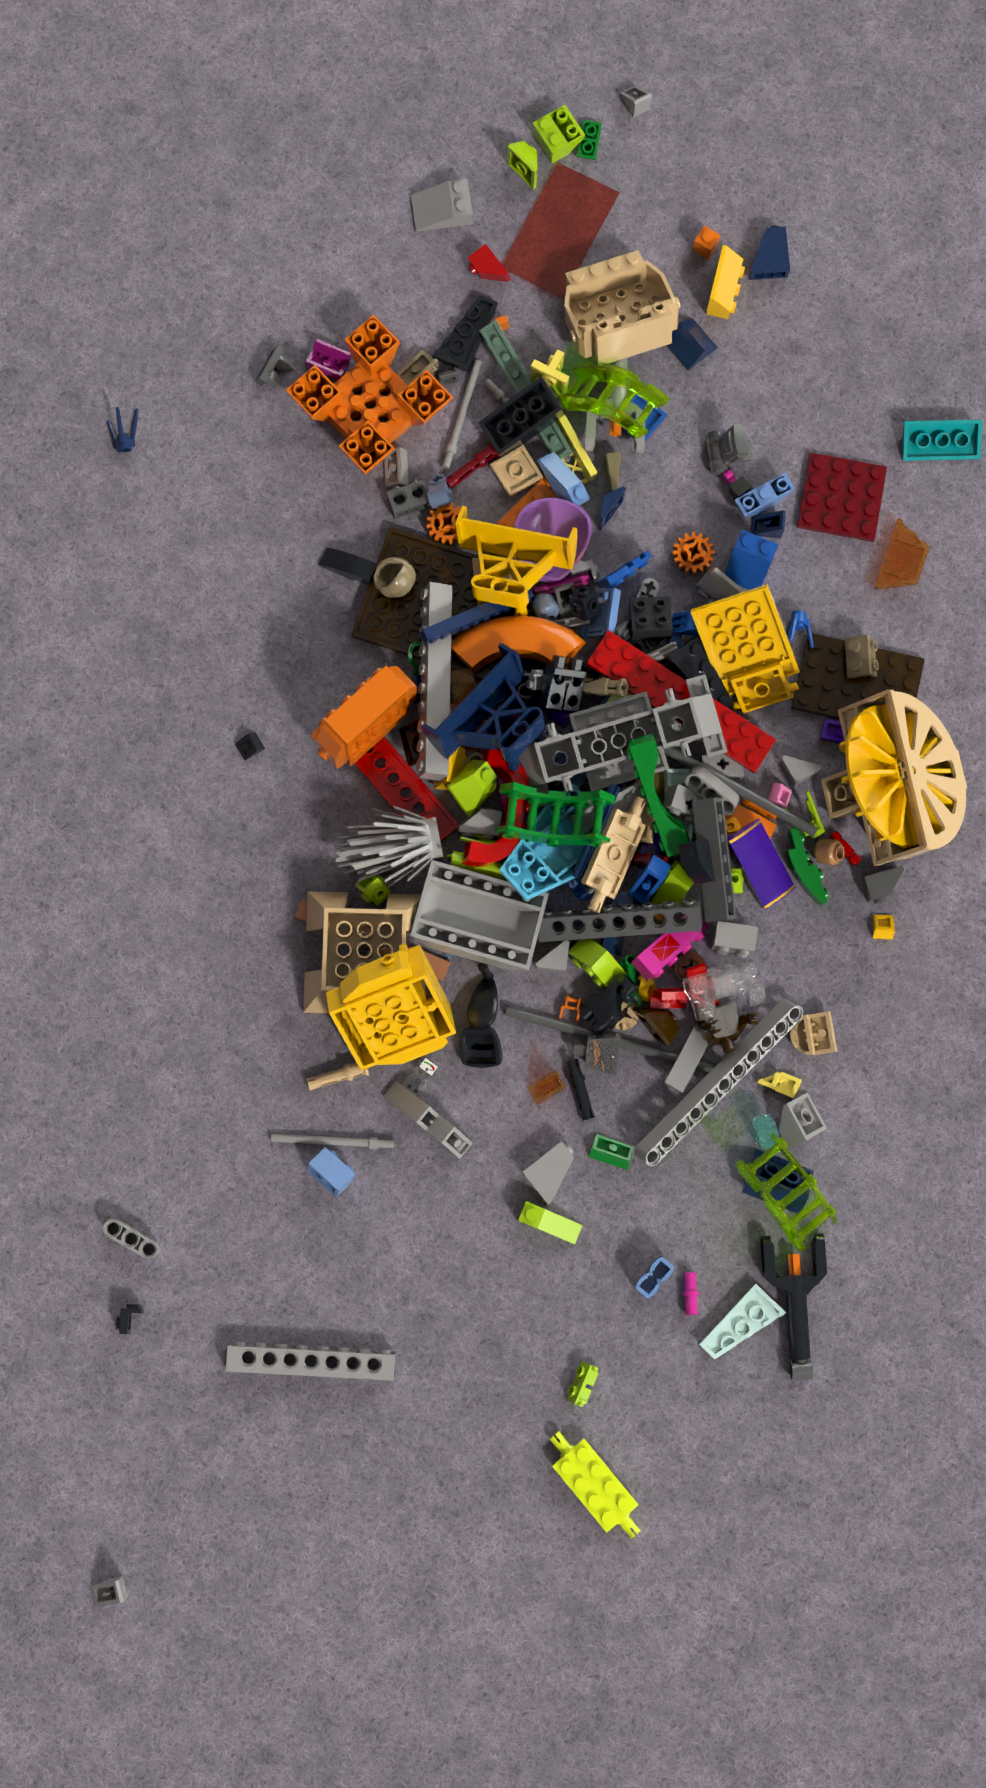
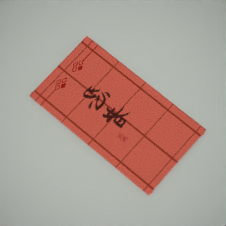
[502,163,620,298]

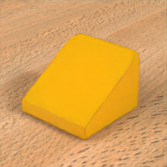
[873,914,895,939]

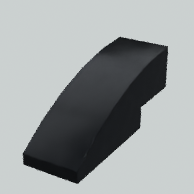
[318,548,378,586]

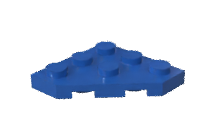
[595,550,652,590]

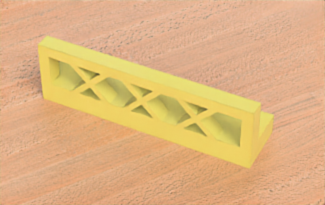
[556,415,598,485]

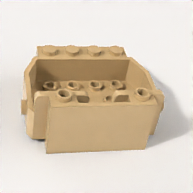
[564,250,680,367]

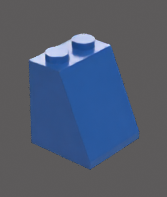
[724,530,779,590]

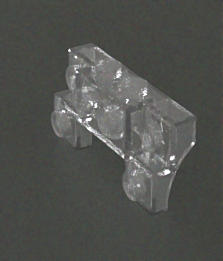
[683,961,767,1021]

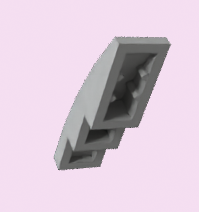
[664,1023,708,1093]

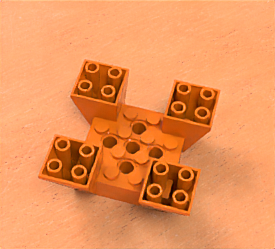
[286,314,453,475]

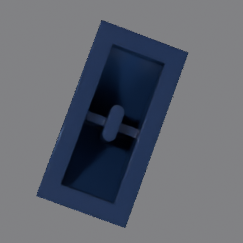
[751,510,786,539]

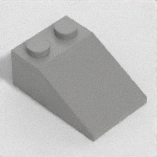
[411,179,473,232]

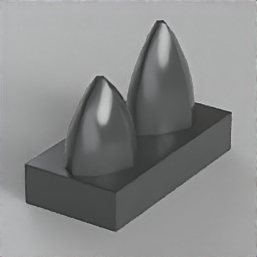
[255,345,294,386]

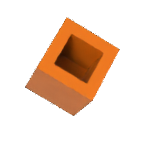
[692,225,721,260]

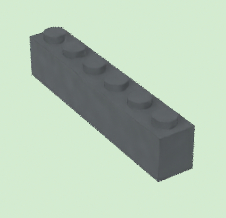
[691,798,737,922]

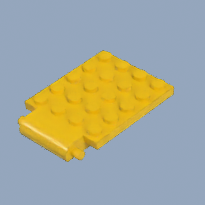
[691,584,800,714]

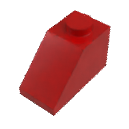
[468,244,511,282]

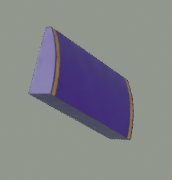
[727,818,796,910]

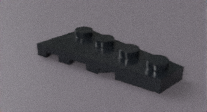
[432,295,498,373]
[665,636,734,709]

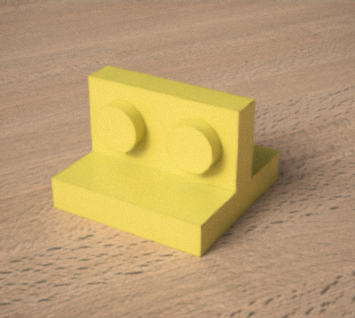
[530,349,569,397]

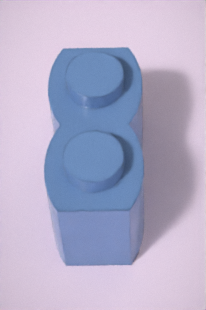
[634,1257,674,1298]

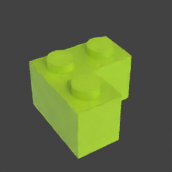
[651,860,694,904]
[568,939,626,988]

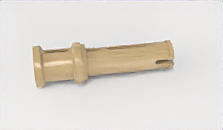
[307,1063,370,1091]

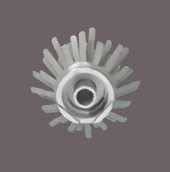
[333,806,443,888]

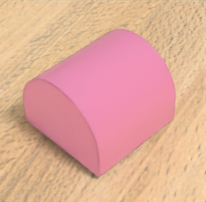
[768,783,792,809]

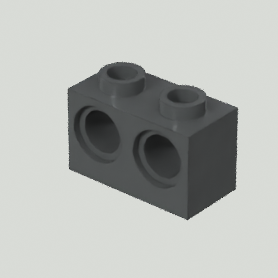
[386,480,431,519]

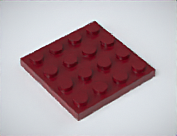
[797,452,887,542]

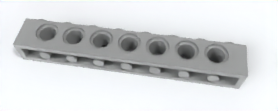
[226,1341,396,1381]

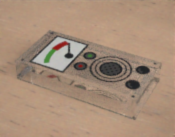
[402,1054,443,1098]

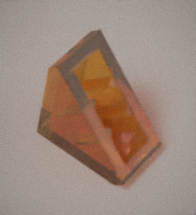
[528,1070,566,1105]

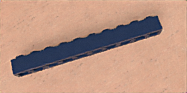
[420,588,534,645]

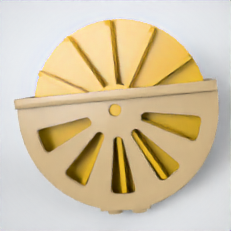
[821,689,967,866]

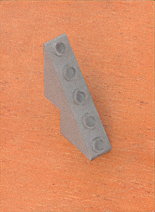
[383,1081,472,1159]

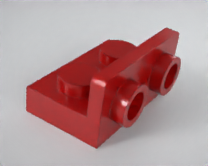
[649,988,697,1009]

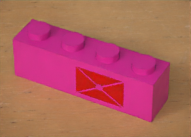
[632,916,709,981]

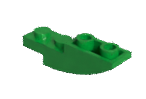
[785,828,829,906]

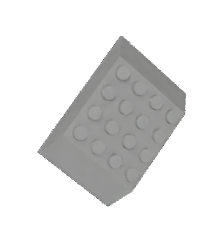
[410,860,549,971]

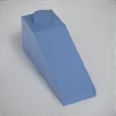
[537,452,590,506]

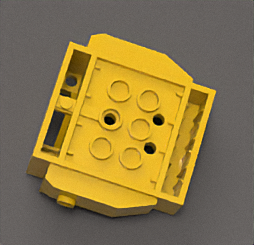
[326,943,456,1071]

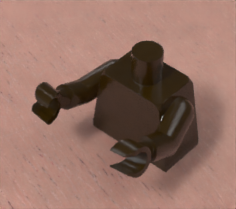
[695,1003,759,1053]

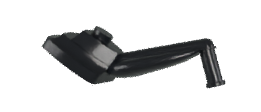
[459,963,503,1068]

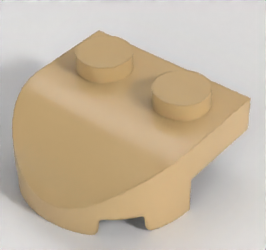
[790,1011,837,1055]

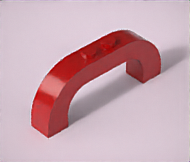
[462,749,529,867]

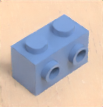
[306,1147,355,1198]

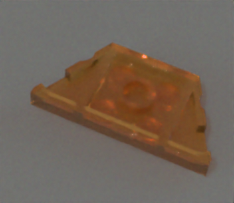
[874,518,930,590]

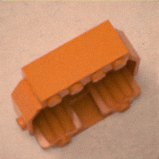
[311,665,417,769]

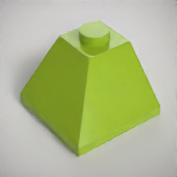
[507,141,537,190]
[447,760,497,817]

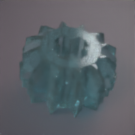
[751,1114,780,1150]

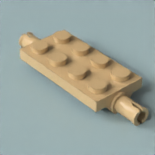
[581,796,647,913]

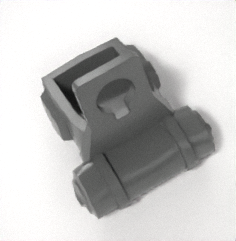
[705,425,753,475]

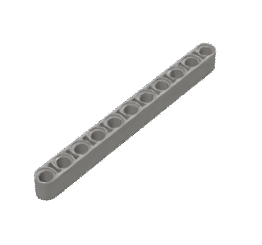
[635,999,803,1166]

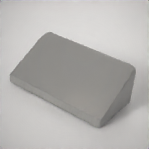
[384,447,409,489]

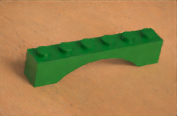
[627,733,690,857]

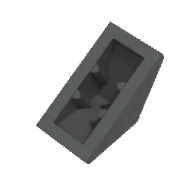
[553,582,575,619]

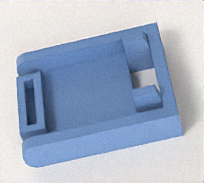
[580,588,621,639]

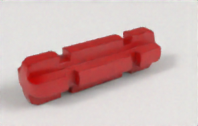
[829,831,861,866]

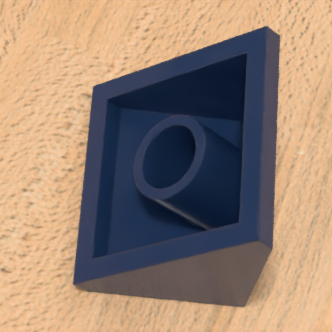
[666,319,718,371]

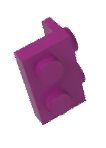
[305,339,351,381]

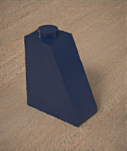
[749,225,790,280]

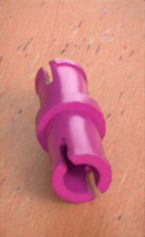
[682,1272,699,1315]

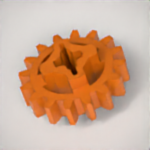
[426,503,468,546]
[672,532,715,575]

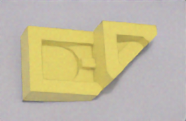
[758,1072,802,1099]

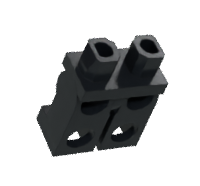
[536,655,586,712]

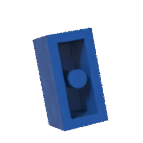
[628,855,671,903]

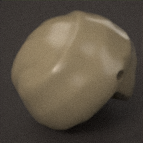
[373,557,416,598]

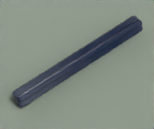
[572,784,620,879]

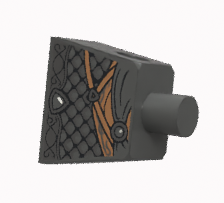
[574,1033,621,1076]

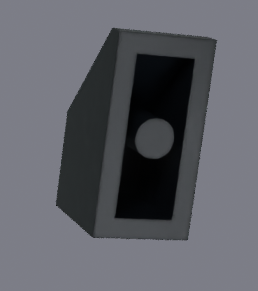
[679,841,715,885]

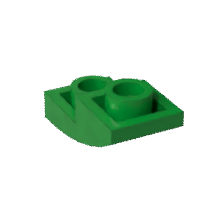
[577,120,602,160]

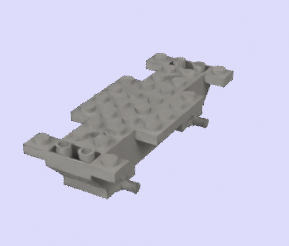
[518,674,728,807]

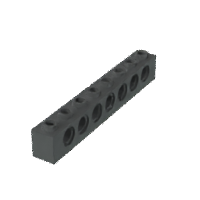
[538,899,703,942]

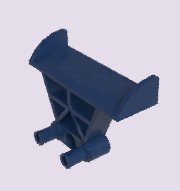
[421,643,547,771]

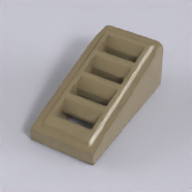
[604,452,621,493]

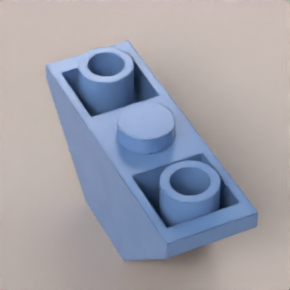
[734,472,795,517]

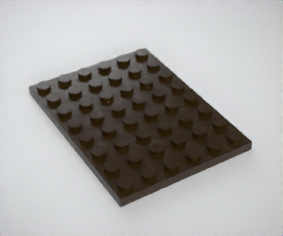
[351,527,537,680]

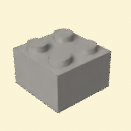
[710,921,758,959]

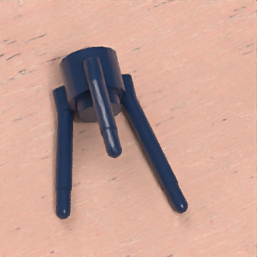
[107,407,139,453]

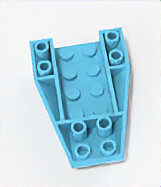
[499,783,603,901]

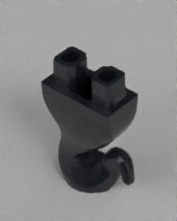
[579,973,638,1034]

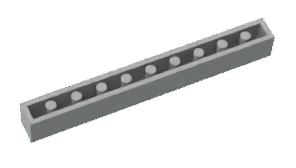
[416,582,452,781]

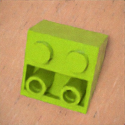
[532,105,585,163]

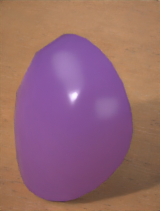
[514,498,592,582]

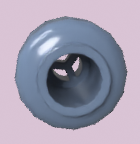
[531,593,560,621]

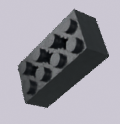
[478,376,568,456]

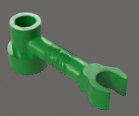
[619,954,641,1007]

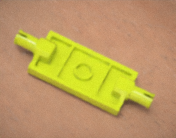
[549,1431,641,1539]

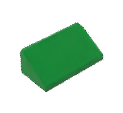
[588,1134,635,1170]

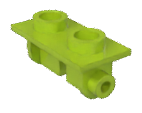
[566,1361,599,1407]

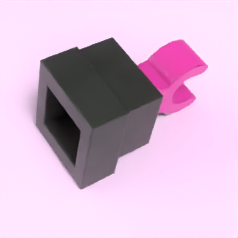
[723,469,753,500]

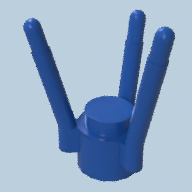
[787,610,814,648]

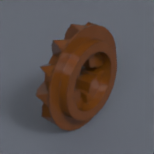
[674,952,707,985]

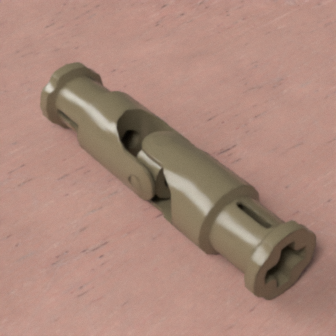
[582,677,629,697]

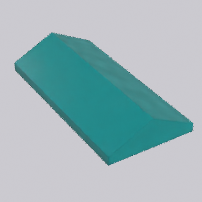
[901,419,982,461]

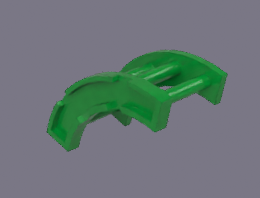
[494,782,615,847]

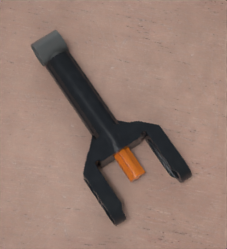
[760,1233,827,1380]

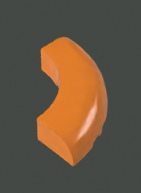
[451,615,587,674]

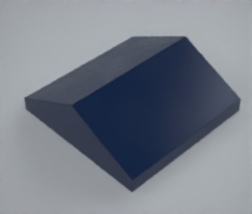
[598,486,626,531]

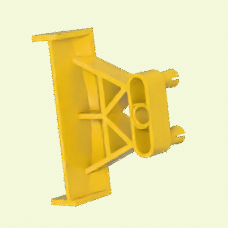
[455,506,577,616]

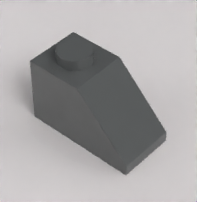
[861,866,904,904]

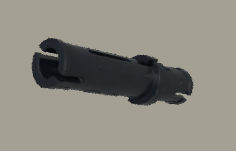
[566,1058,595,1121]

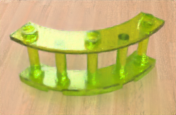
[558,362,670,438]
[735,1133,838,1253]

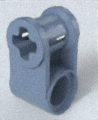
[427,474,452,509]

